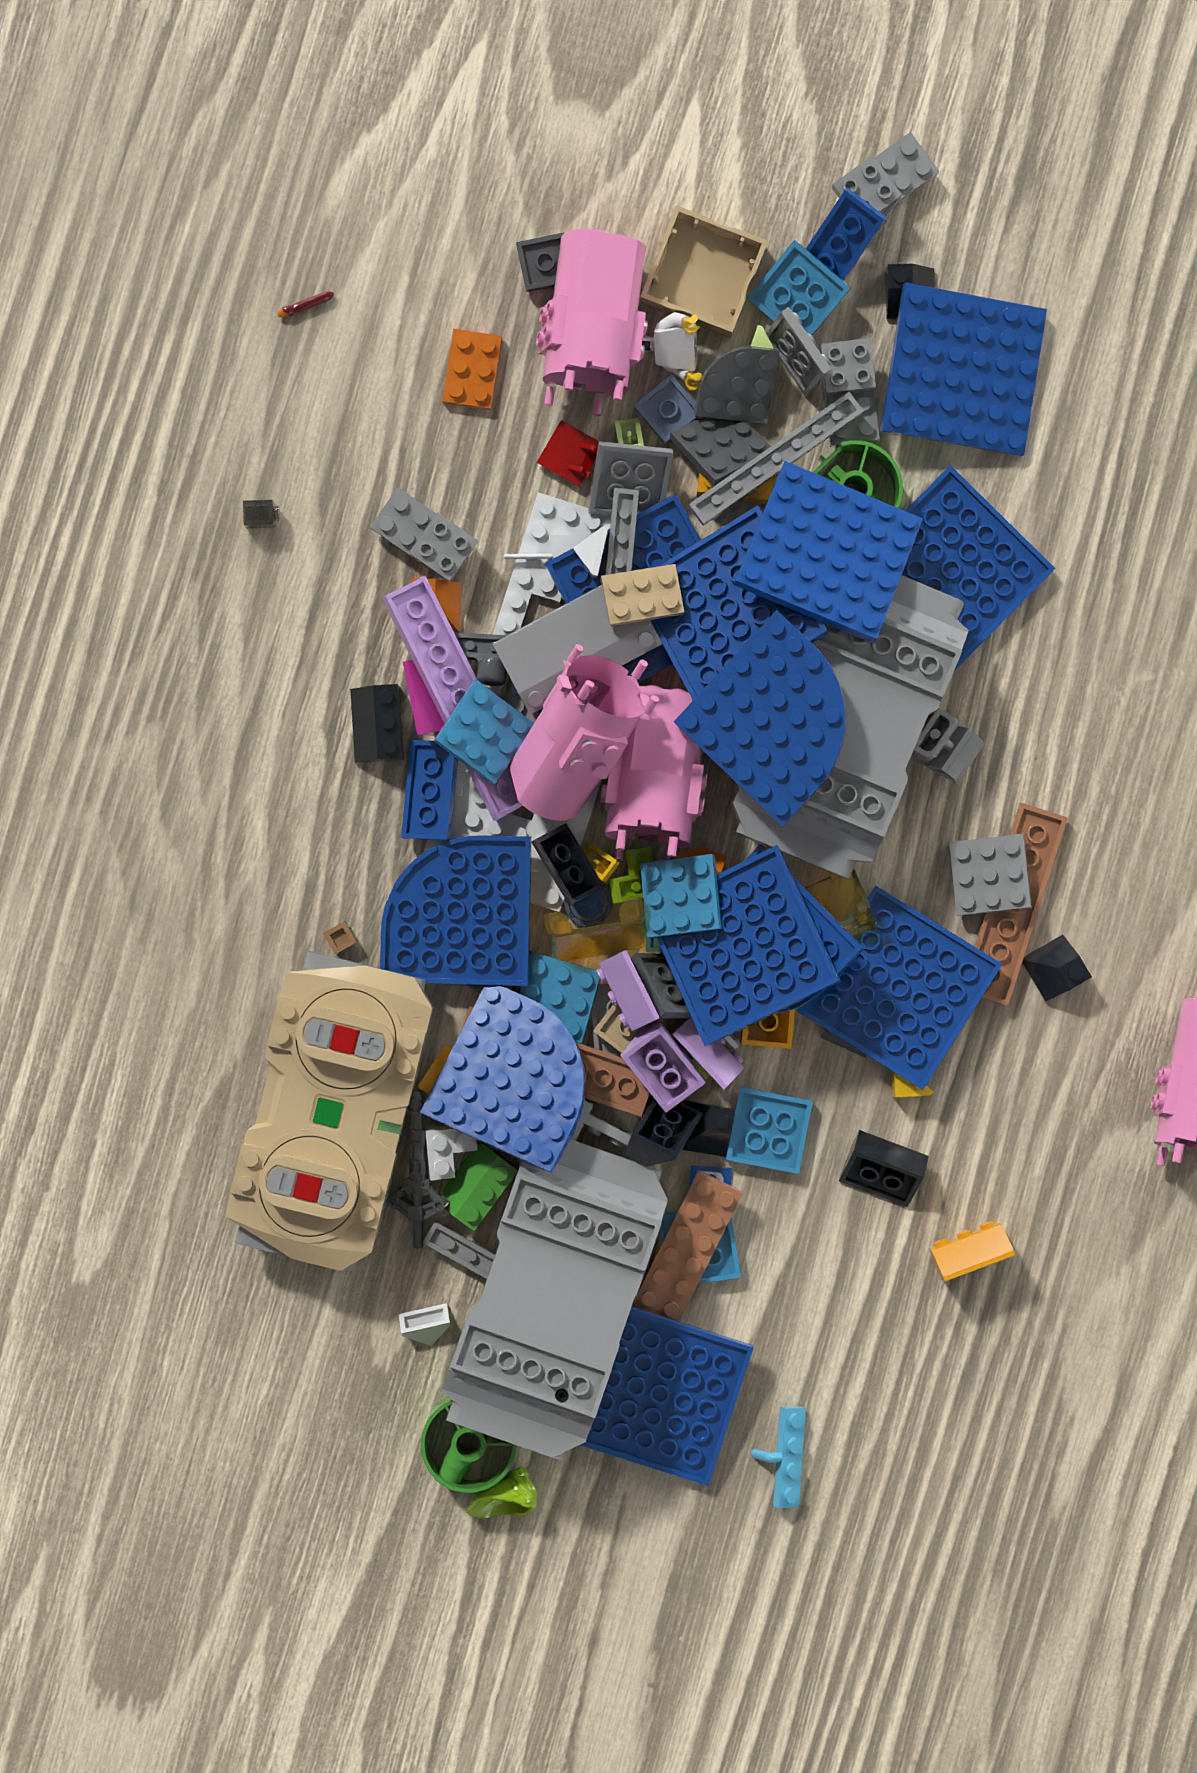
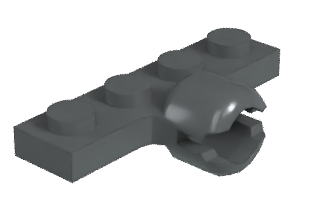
[454,632,507,686]

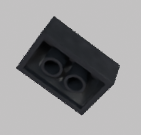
[350,684,404,763]
[531,823,604,907]
[624,1098,703,1167]
[839,1130,929,1207]

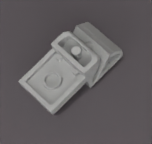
[832,132,939,215]
[820,338,880,447]
[370,487,479,583]
[912,708,984,785]
[571,1099,632,1147]

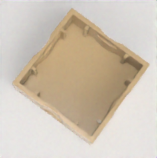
[640,205,768,338]

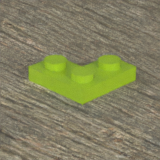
[609,846,654,903]

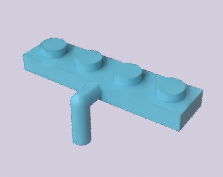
[751,1406,806,1508]

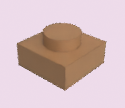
[323,921,357,955]

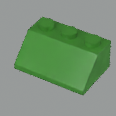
[439,1140,519,1231]

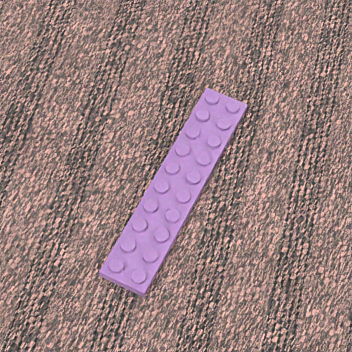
[382,576,523,821]

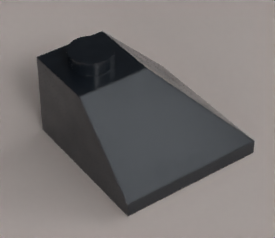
[885,263,935,320]
[1022,934,1092,1002]
[682,1100,735,1157]

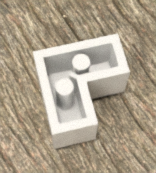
[423,1124,477,1181]

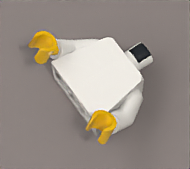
[642,312,702,391]

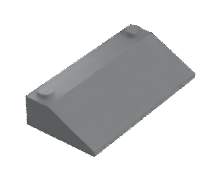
[492,585,662,714]

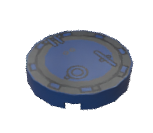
[564,881,613,927]

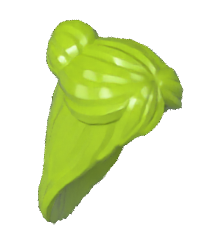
[466,1467,537,1519]

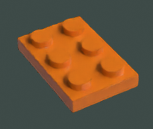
[442,329,502,410]

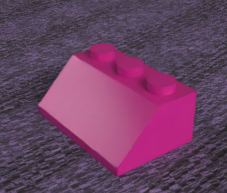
[403,660,444,736]

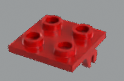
[537,420,599,487]

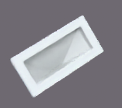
[573,526,608,579]
[399,1303,451,1346]

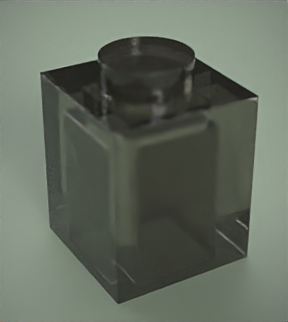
[243,499,280,529]

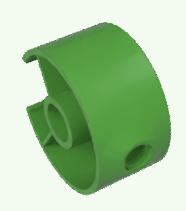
[813,440,903,508]
[421,1396,517,1493]

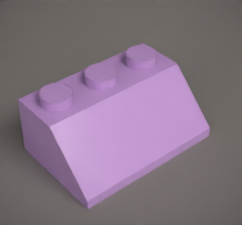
[596,950,660,1031]
[672,1018,744,1089]
[621,1019,706,1112]

